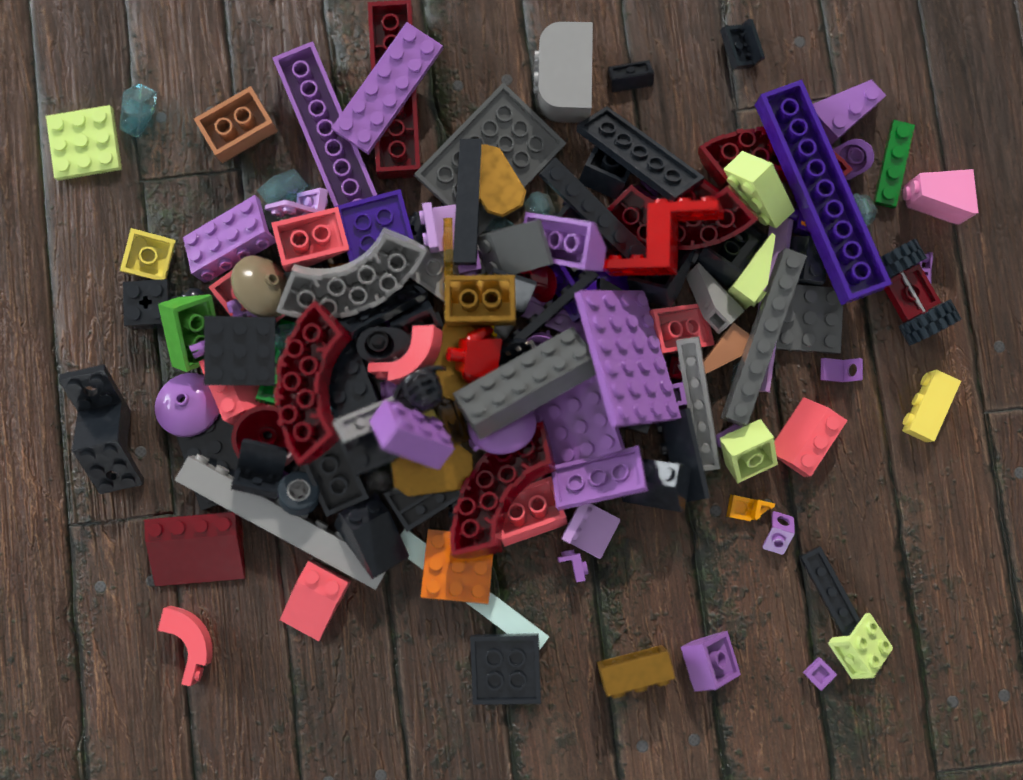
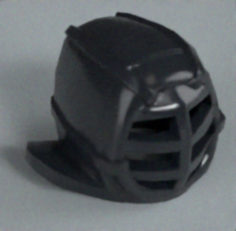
[393,365,447,413]

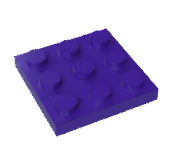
[335,189,414,262]

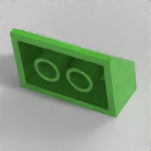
[158,294,216,372]

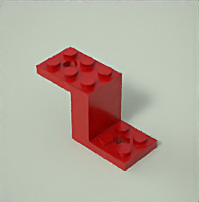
[603,197,724,276]

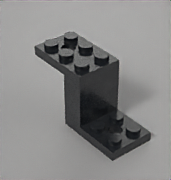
[58,364,144,494]

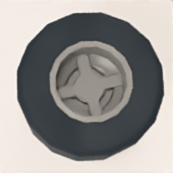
[278,471,320,516]

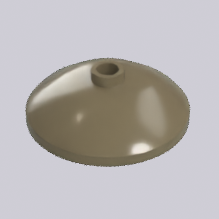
[231,255,288,318]

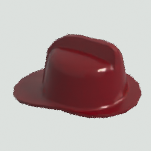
[517,266,557,303]

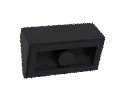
[607,60,654,93]

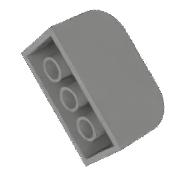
[534,22,593,123]

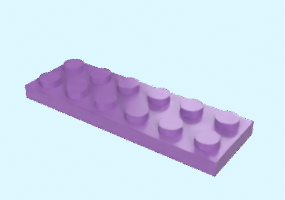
[331,22,443,155]

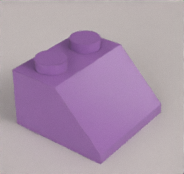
[681,631,741,692]

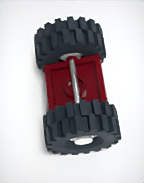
[880,239,962,346]

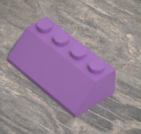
[524,212,606,271]

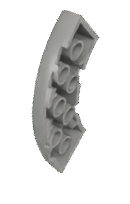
[276,227,427,318]

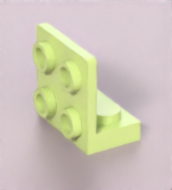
[828,613,893,679]

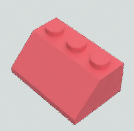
[199,359,268,426]
[774,397,848,477]
[502,476,568,547]

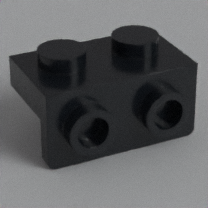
[720,19,765,70]

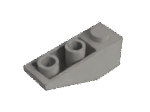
[686,263,745,334]

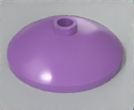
[155,373,219,437]
[468,411,536,454]

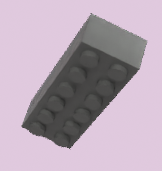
[453,327,596,440]

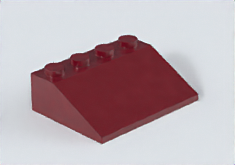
[144,512,245,586]

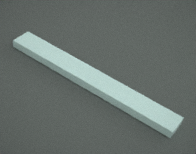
[400,529,549,650]

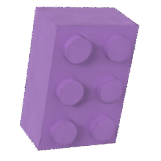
[369,400,455,470]

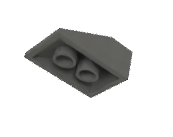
[478,219,554,274]

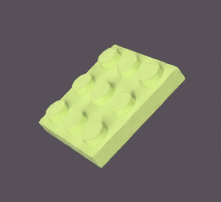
[46,105,122,180]

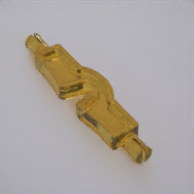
[443,218,453,320]

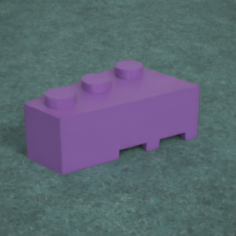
[813,80,886,145]

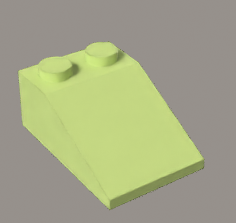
[726,233,776,310]

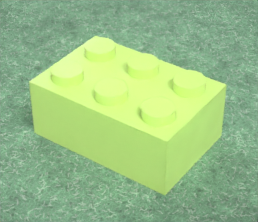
[723,151,795,229]

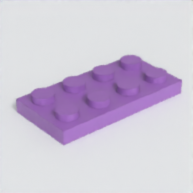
[552,446,648,511]

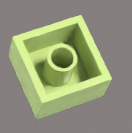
[720,419,778,483]

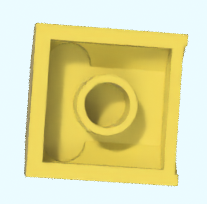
[120,228,176,280]

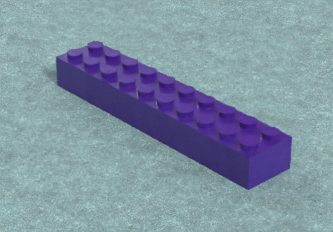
[755,80,892,306]

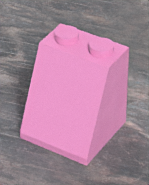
[902,169,978,224]

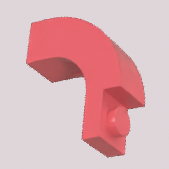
[367,325,443,385]
[158,606,213,686]

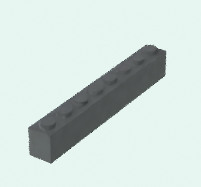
[720,248,807,426]

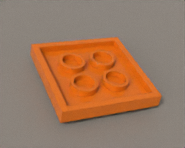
[420,529,493,604]

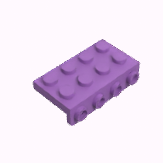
[183,195,276,282]

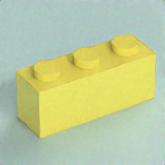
[902,369,961,442]

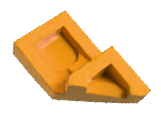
[726,495,775,521]

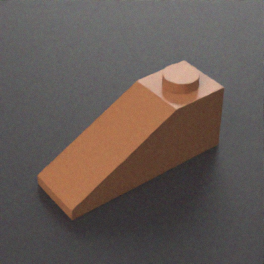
[703,322,750,374]

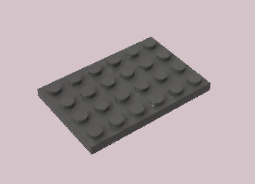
[414,82,566,236]

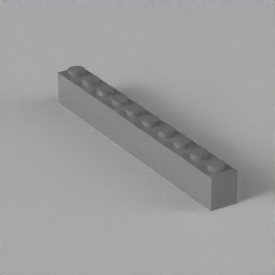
[175,454,385,590]

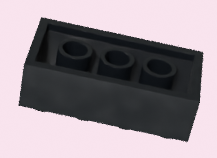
[655,408,710,502]

